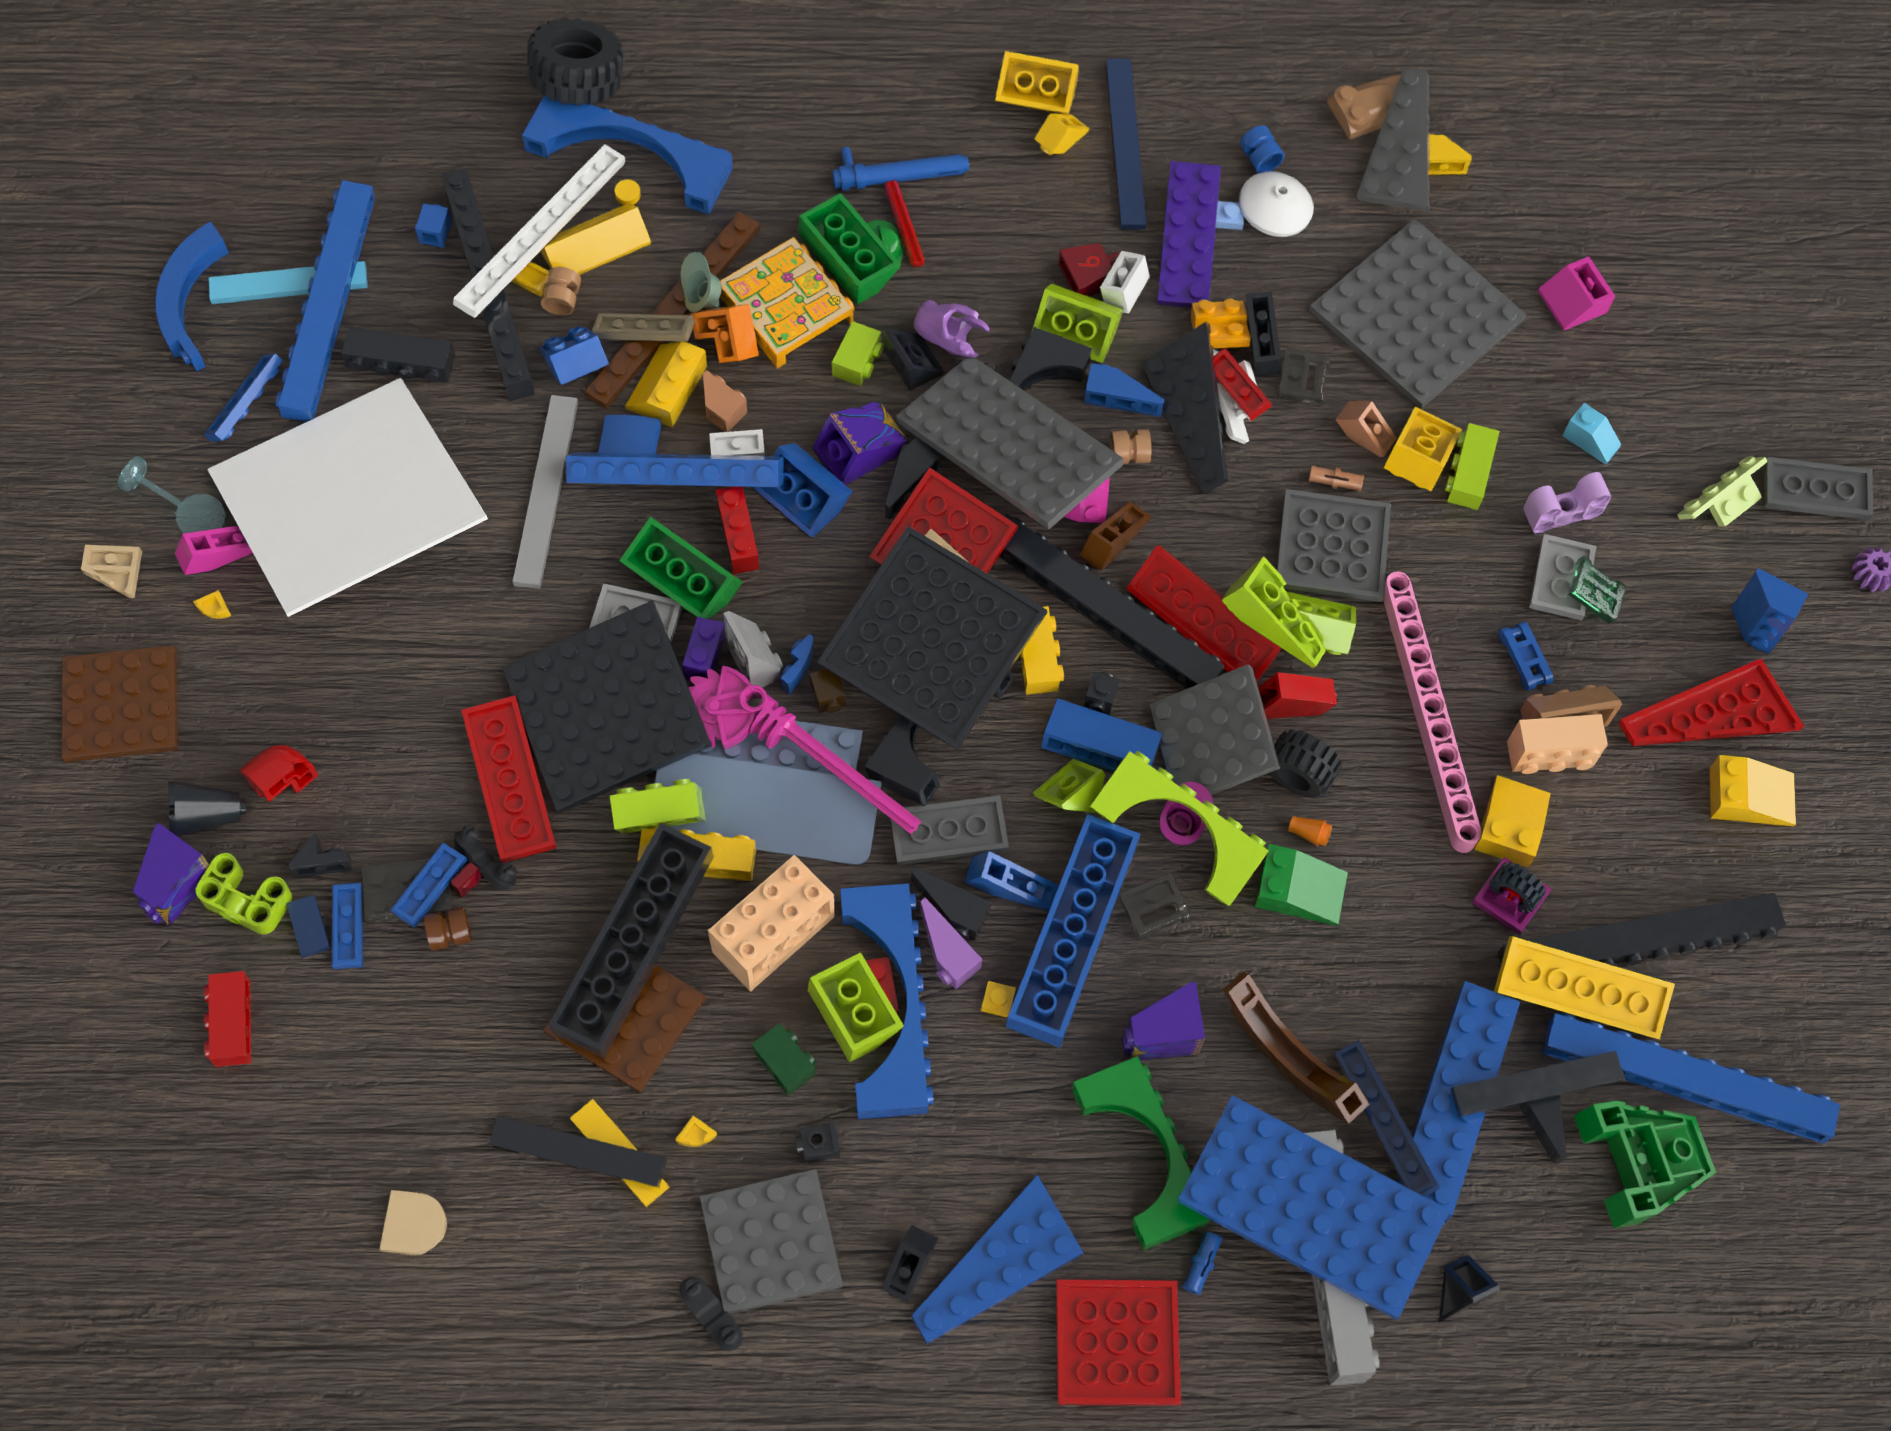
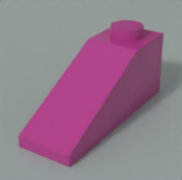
[175,526,253,575]

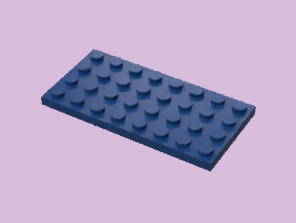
[1177,1095,1450,1320]

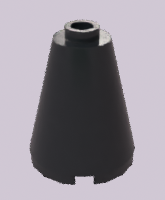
[168,781,246,837]

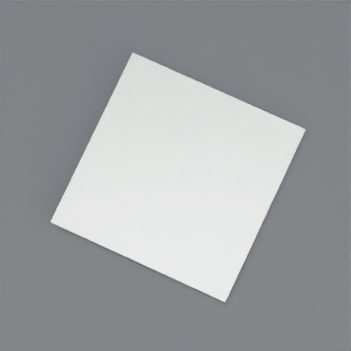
[207,378,488,617]

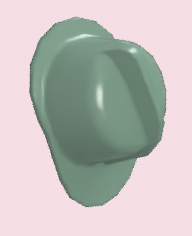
[680,252,722,313]

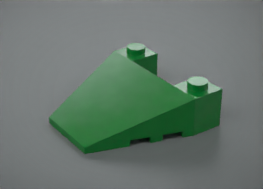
[1574,1101,1716,1229]

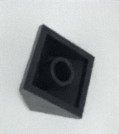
[884,329,945,391]

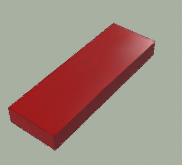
[1212,348,1272,422]

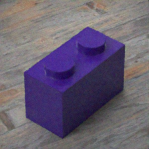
[682,617,726,680]

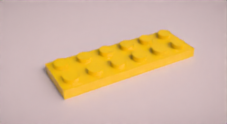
[1494,936,1675,1040]

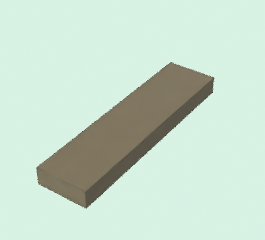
[592,313,695,342]

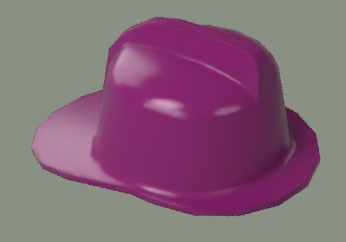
[1159,782,1213,845]

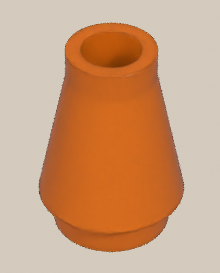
[1288,816,1332,847]

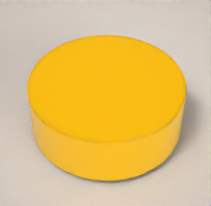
[615,180,641,205]

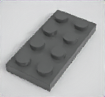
[1764,457,1873,520]
[890,795,1009,866]

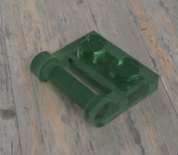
[1568,556,1626,624]

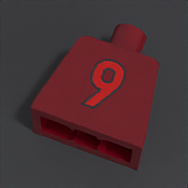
[1058,243,1120,297]

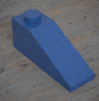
[1084,364,1164,417]
[964,851,1059,912]

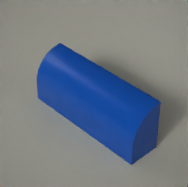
[1041,698,1162,772]

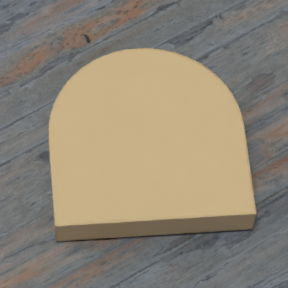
[380,1190,447,1255]

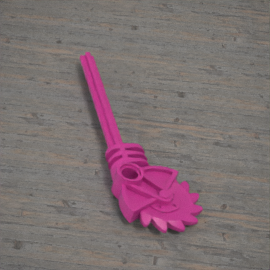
[689,666,921,834]

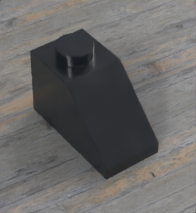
[881,1225,939,1303]

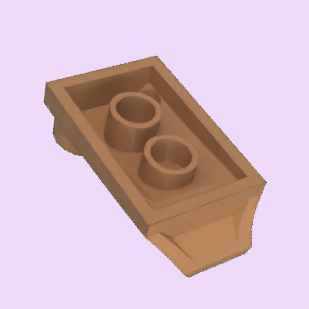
[1327,74,1401,140]

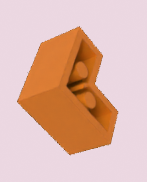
[690,304,759,363]

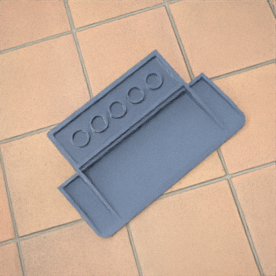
[655,721,881,865]

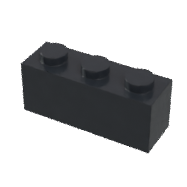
[1246,291,1281,377]

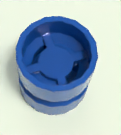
[1240,125,1285,173]

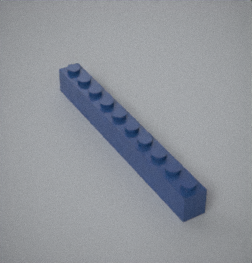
[276,180,375,422]
[1541,1013,1840,1144]

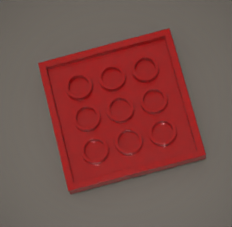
[869,467,1018,573]
[1056,1280,1181,1406]

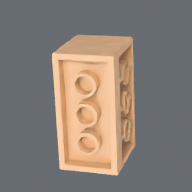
[708,855,835,992]

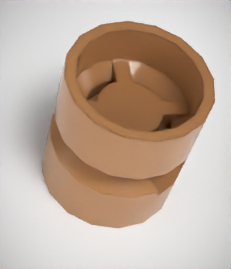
[541,267,581,316]
[1110,429,1151,465]

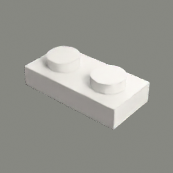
[710,429,765,456]

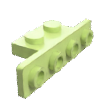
[1677,456,1767,527]

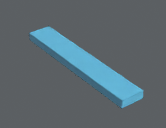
[209,261,368,304]

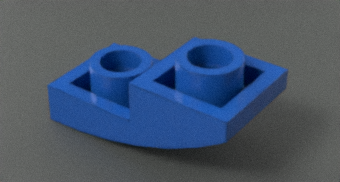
[781,634,814,695]

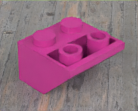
[1538,256,1615,331]

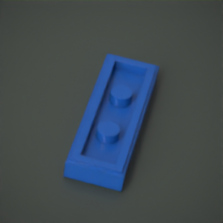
[391,843,467,928]
[332,883,363,969]

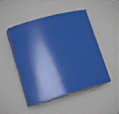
[598,415,662,454]

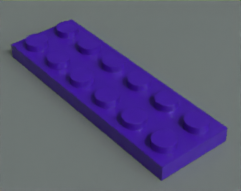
[1157,161,1221,308]

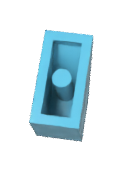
[1562,403,1621,465]

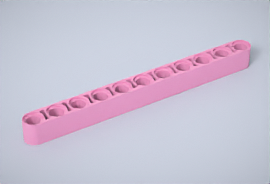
[1383,572,1481,853]

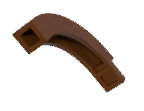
[1222,972,1369,1124]

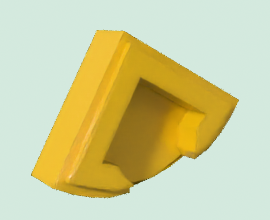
[193,590,231,619]
[675,1116,717,1147]

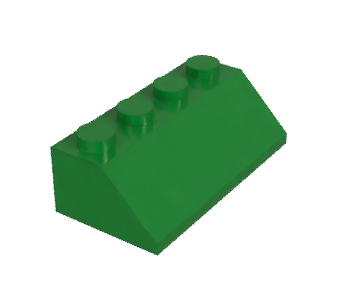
[798,193,901,305]
[619,517,743,619]

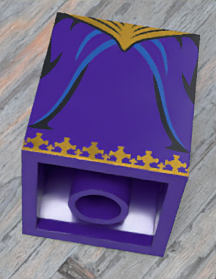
[812,401,907,485]
[133,823,209,926]
[1122,982,1205,1061]

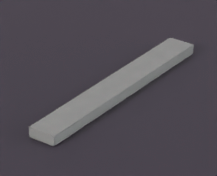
[513,395,578,589]

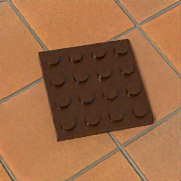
[62,645,178,762]
[543,965,706,1093]

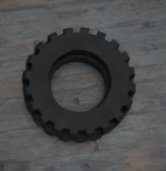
[526,18,624,106]

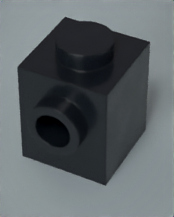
[1084,672,1120,716]

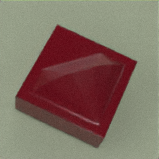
[451,863,482,898]

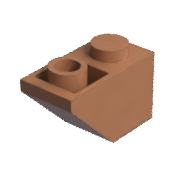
[703,370,747,432]

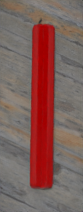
[885,180,925,268]

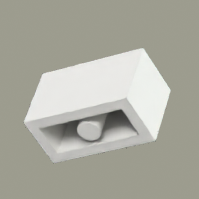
[1100,251,1150,314]

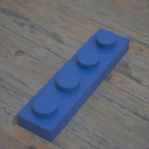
[203,353,283,442]

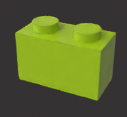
[832,321,884,386]

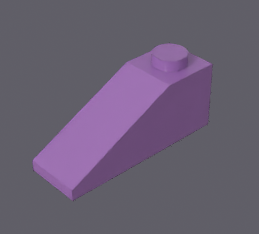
[920,898,982,989]

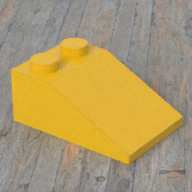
[1384,407,1462,491]
[1710,755,1796,827]
[1474,775,1551,868]

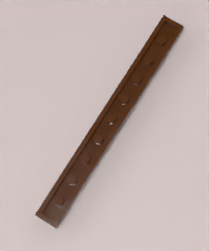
[585,211,760,409]

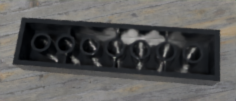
[548,823,714,1058]

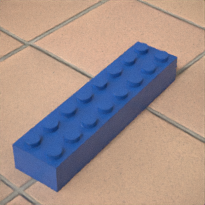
[1006,814,1140,1048]
[1396,981,1520,1223]

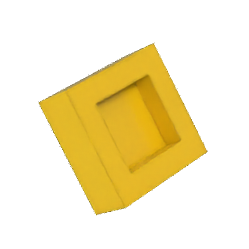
[981,981,1016,1018]

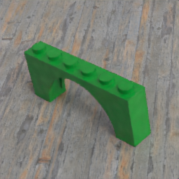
[1071,1056,1210,1251]

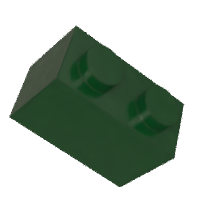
[751,1023,817,1096]

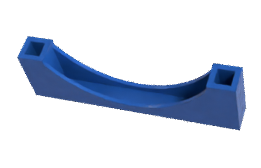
[522,95,733,215]
[840,884,933,1119]

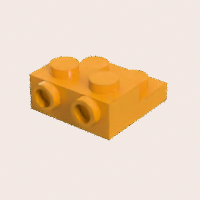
[1191,299,1250,348]

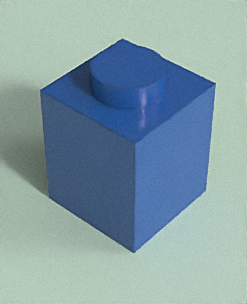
[415,203,452,248]

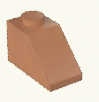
[1336,401,1397,457]

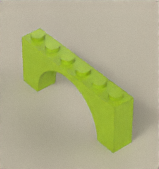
[1089,751,1269,907]

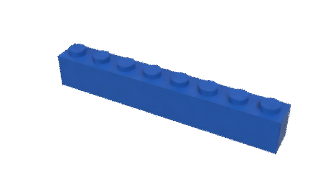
[566,452,784,487]

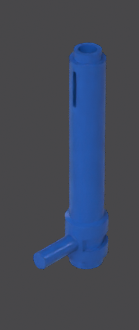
[832,147,969,191]

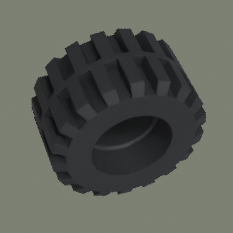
[1270,729,1342,799]

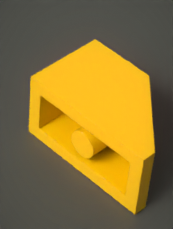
[1034,114,1089,155]
[1429,134,1471,175]

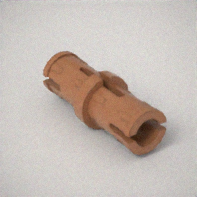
[1309,465,1364,492]

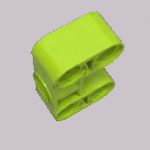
[196,853,292,935]

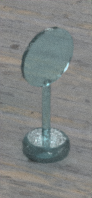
[117,456,226,534]

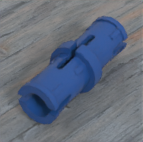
[1182,1232,1223,1295]

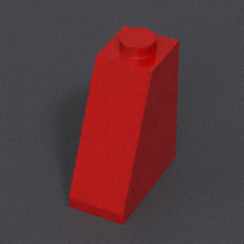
[1258,672,1337,719]

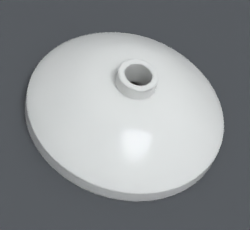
[1239,172,1313,237]

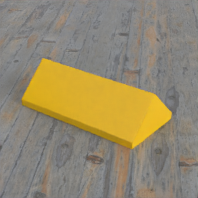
[540,203,651,275]

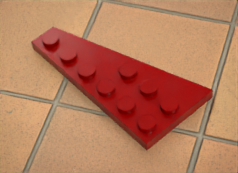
[1618,658,1804,746]

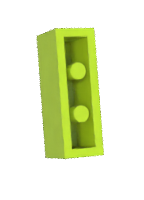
[1445,423,1500,510]

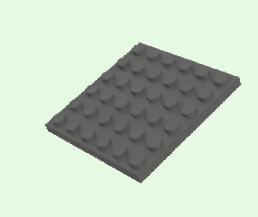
[1309,219,1527,409]

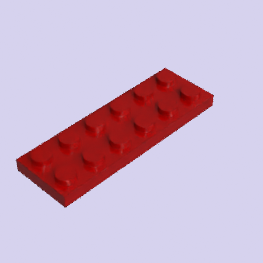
[1126,545,1283,683]
[461,695,557,863]

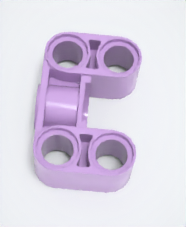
[1523,472,1611,533]

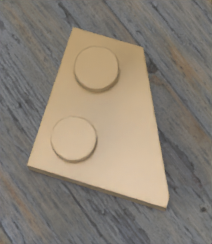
[81,545,142,598]

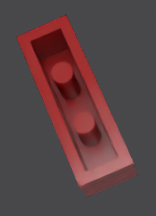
[716,486,759,575]
[204,971,251,1067]

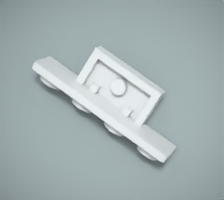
[1212,349,1257,444]

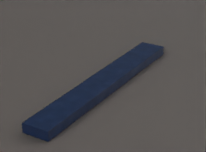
[1106,58,1146,230]

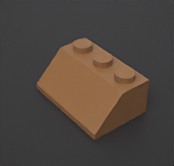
[1520,685,1622,727]

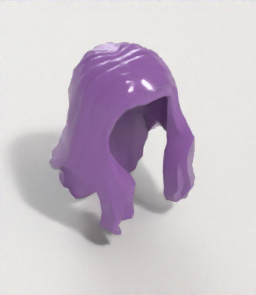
[914,300,990,358]

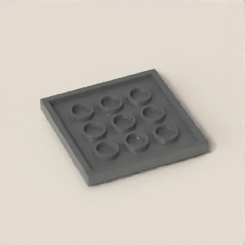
[1276,489,1391,602]
[1150,665,1280,795]
[700,1169,843,1314]

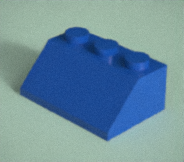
[754,443,853,537]
[1731,568,1808,654]

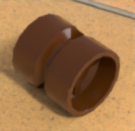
[424,906,472,951]

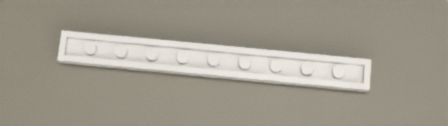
[453,145,625,318]

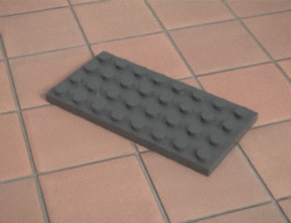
[896,357,1123,530]

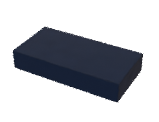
[286,895,331,958]

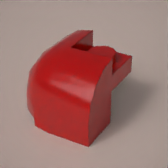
[239,745,319,802]

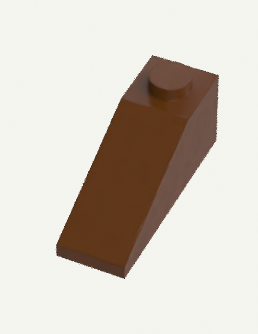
[1080,502,1151,571]

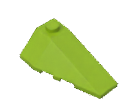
[1222,556,1326,668]

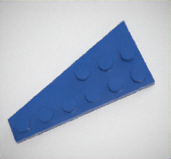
[912,1175,1083,1344]

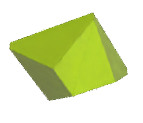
[1033,759,1105,813]

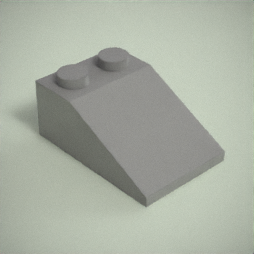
[723,611,783,688]

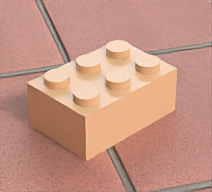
[1507,714,1608,774]

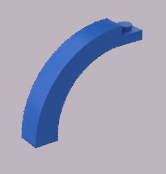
[156,221,229,372]

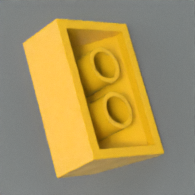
[995,51,1079,115]
[625,341,707,428]

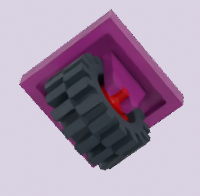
[1472,857,1552,935]

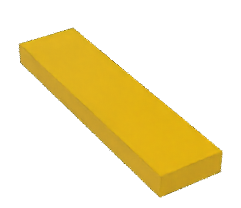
[570,1099,669,1207]

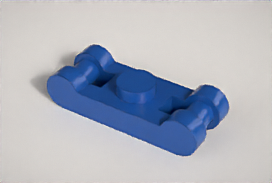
[1499,621,1554,691]

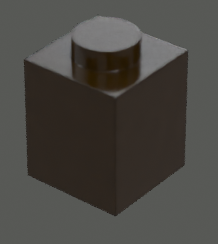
[810,669,846,713]

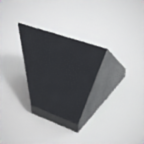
[1439,1255,1500,1323]

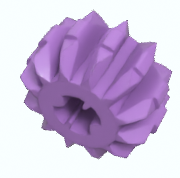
[1851,546,1891,593]

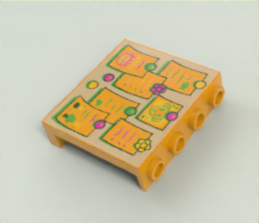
[720,237,854,369]

